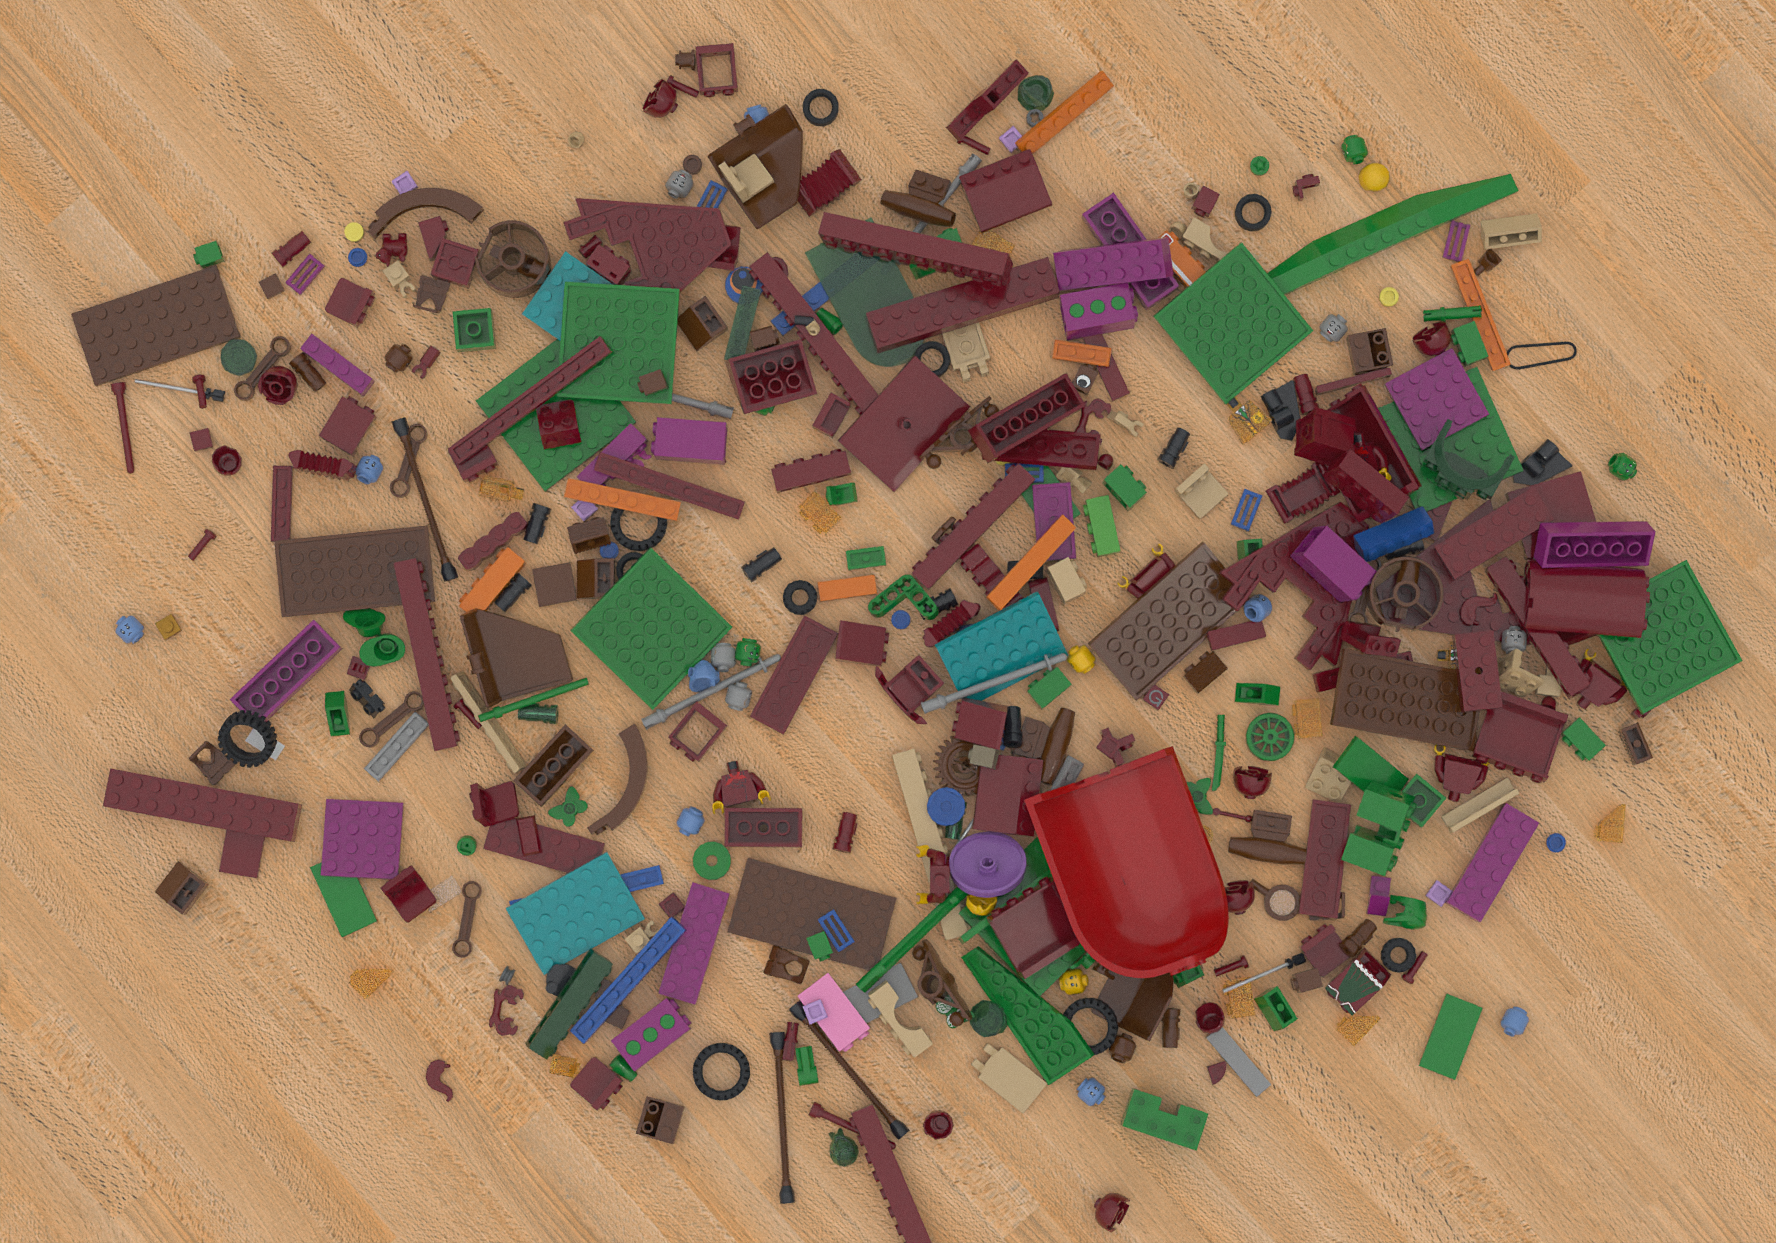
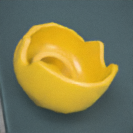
[1358,163,1390,192]
[966,895,997,916]

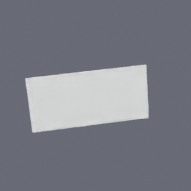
[245,728,285,760]

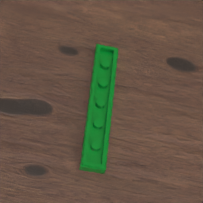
[958,869,1053,945]

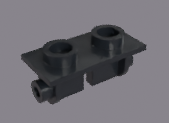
[349,679,386,718]

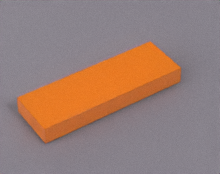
[1052,340,1112,367]
[818,575,877,602]

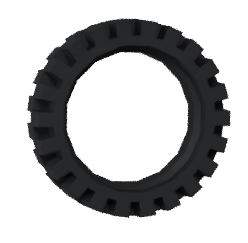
[610,508,667,551]
[218,710,277,768]
[1063,998,1118,1055]
[693,1043,750,1100]

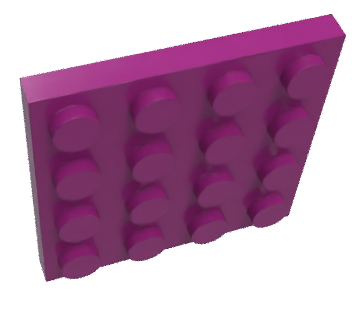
[1384,348,1489,451]
[321,799,404,880]

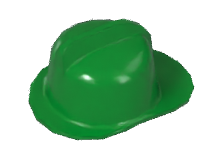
[343,609,386,637]
[359,633,405,667]

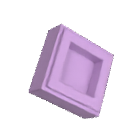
[999,126,1022,153]
[392,171,418,194]
[571,500,598,522]
[1425,880,1452,907]
[803,999,828,1024]

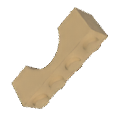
[1181,217,1259,262]
[868,980,933,1058]

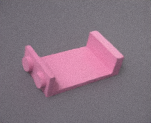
[798,973,870,1052]

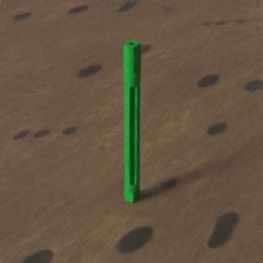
[856,886,968,993]

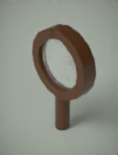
[1249,879,1300,921]

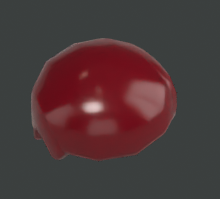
[212,445,242,476]
[1196,1002,1225,1034]
[923,1110,954,1140]

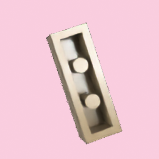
[1481,214,1542,250]

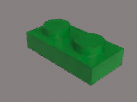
[846,546,886,571]

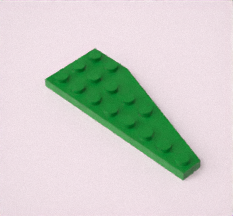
[961,946,1095,1085]

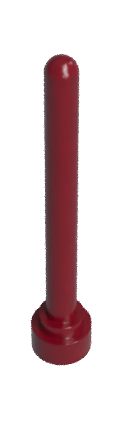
[110,382,134,474]
[808,1102,896,1150]

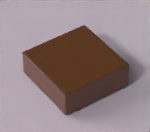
[259,273,285,299]

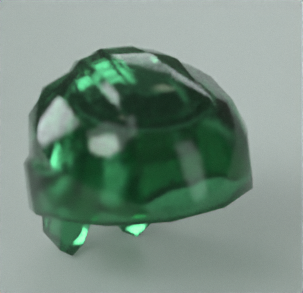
[829,1128,859,1167]

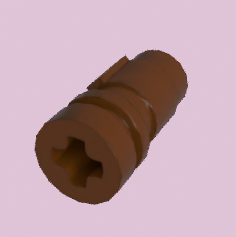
[289,352,326,392]
[1339,919,1377,958]
[1161,1008,1181,1048]

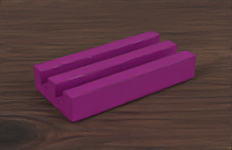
[1442,220,1470,262]
[285,253,325,295]

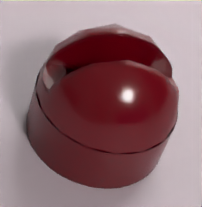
[1098,454,1113,470]
[1541,696,1557,710]

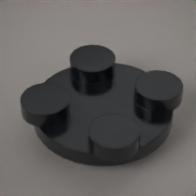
[545,964,576,996]

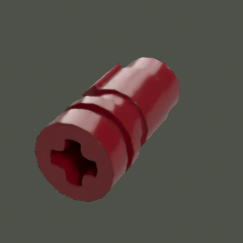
[272,231,312,267]
[1293,374,1320,415]
[832,812,857,853]

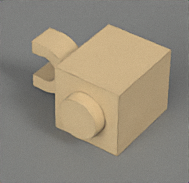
[383,260,416,298]
[1535,666,1561,697]
[625,921,660,954]

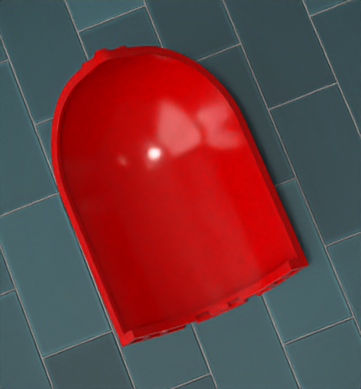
[1024,746,1229,978]

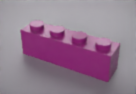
[300,333,375,397]
[577,423,648,486]

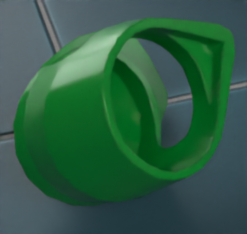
[1383,895,1427,930]

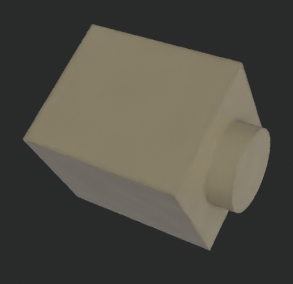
[968,745,999,769]

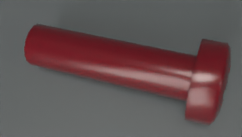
[666,75,699,98]
[957,136,991,155]
[192,374,207,409]
[188,529,217,561]
[453,698,482,729]
[1401,951,1428,984]
[1214,955,1249,977]

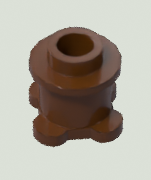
[675,49,695,70]

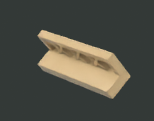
[1441,778,1520,833]

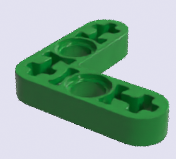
[868,575,939,620]

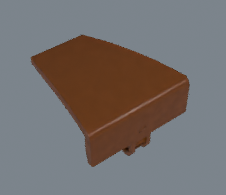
[708,104,803,230]
[460,608,573,708]
[1091,963,1174,1042]

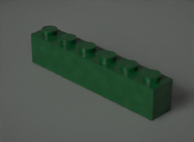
[525,948,613,1060]

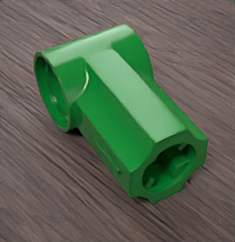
[795,1046,819,1086]

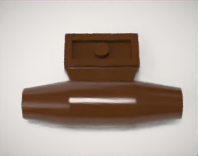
[881,170,956,227]
[1014,708,1075,785]
[1228,810,1307,865]

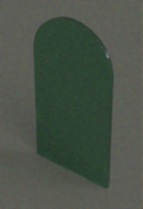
[805,217,924,367]

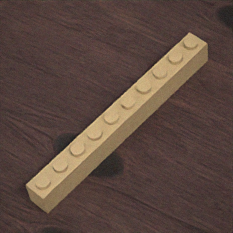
[892,749,970,940]

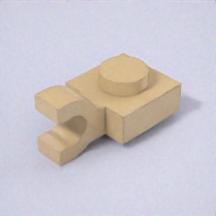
[1107,411,1144,437]
[1056,467,1092,493]

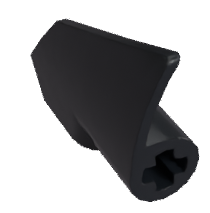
[1260,380,1300,441]
[1513,439,1572,485]

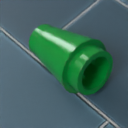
[816,308,844,335]
[609,1054,638,1082]

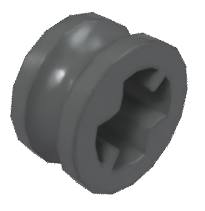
[1026,109,1043,127]
[499,966,516,985]

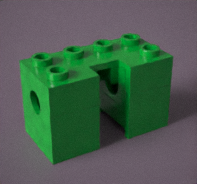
[1341,781,1417,876]
[1120,1088,1208,1151]

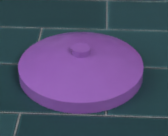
[949,832,1027,898]

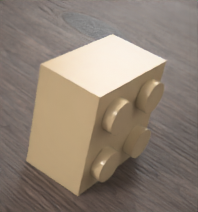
[1047,557,1087,605]

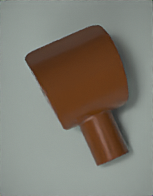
[1474,249,1502,276]

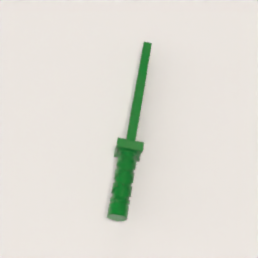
[1212,715,1226,791]

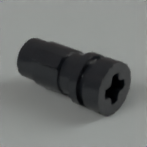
[1157,427,1190,469]
[523,503,551,544]
[1385,539,1424,561]
[741,547,782,583]
[494,573,532,612]
[920,588,959,620]
[1003,706,1022,748]

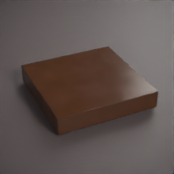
[532,562,577,607]

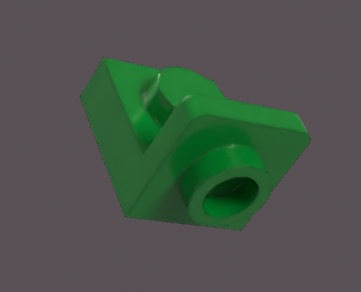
[1173,965,1204,988]

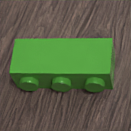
[1083,495,1120,557]

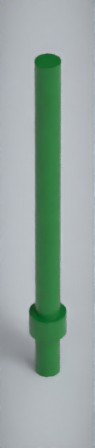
[478,678,589,722]

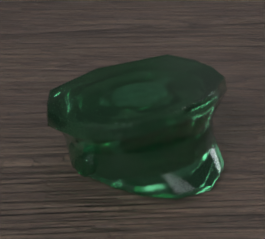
[1018,75,1054,111]
[220,339,257,376]
[970,1000,1007,1037]

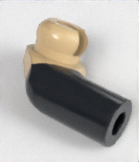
[794,315,820,336]

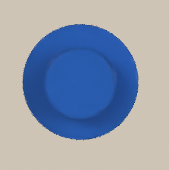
[348,248,367,267]
[599,541,619,559]
[891,610,910,629]
[1546,833,1566,852]

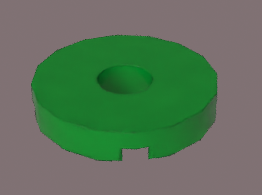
[693,842,731,880]

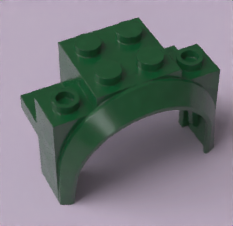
[1423,419,1515,500]

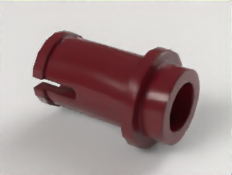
[578,235,603,258]

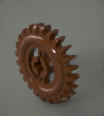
[933,736,986,797]

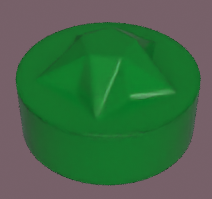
[1250,156,1269,176]
[457,835,477,856]

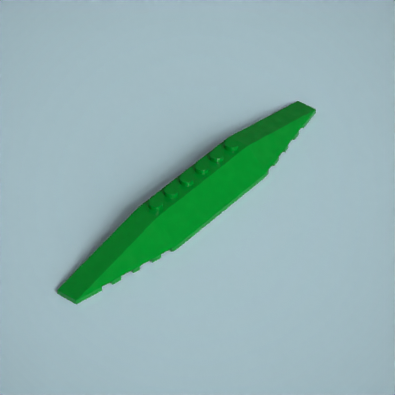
[1267,174,1519,295]

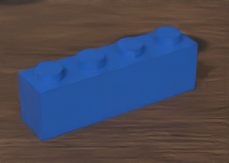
[1353,506,1434,562]

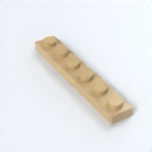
[450,671,527,773]

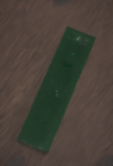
[724,285,761,360]

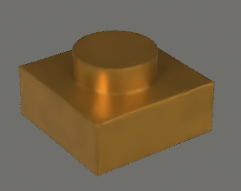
[155,614,182,640]

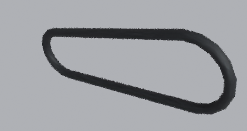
[1507,342,1577,370]

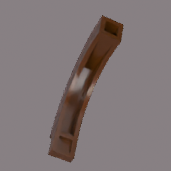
[367,188,484,239]
[587,723,648,835]

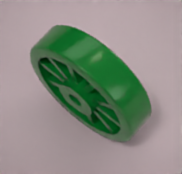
[1246,713,1294,761]

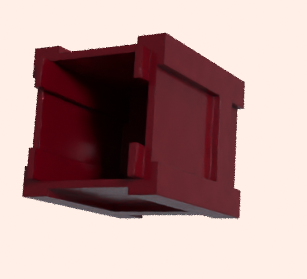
[1294,407,1357,466]

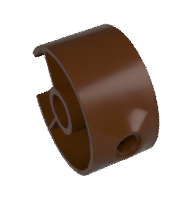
[475,220,552,298]
[1366,555,1443,632]

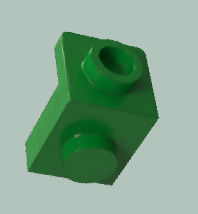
[826,483,858,506]

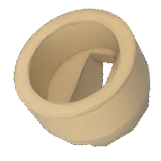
[568,131,584,148]
[1184,183,1199,200]
[1169,221,1186,238]

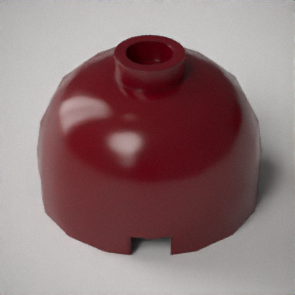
[642,79,678,118]
[1412,321,1451,356]
[258,366,298,405]
[1233,766,1272,799]
[1225,880,1255,915]
[1094,1193,1130,1233]

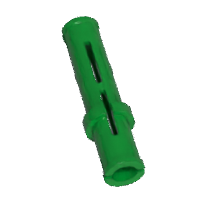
[1423,305,1482,322]

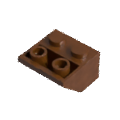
[678,296,728,351]
[1346,328,1393,375]
[577,558,615,599]
[155,861,209,915]
[636,1096,685,1144]

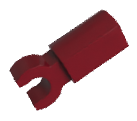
[412,345,441,379]

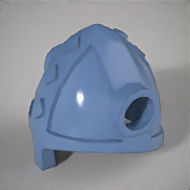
[688,660,720,692]

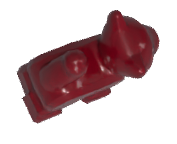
[375,233,408,267]

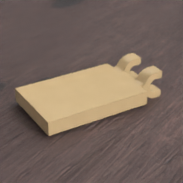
[942,322,990,383]
[971,1043,1047,1114]

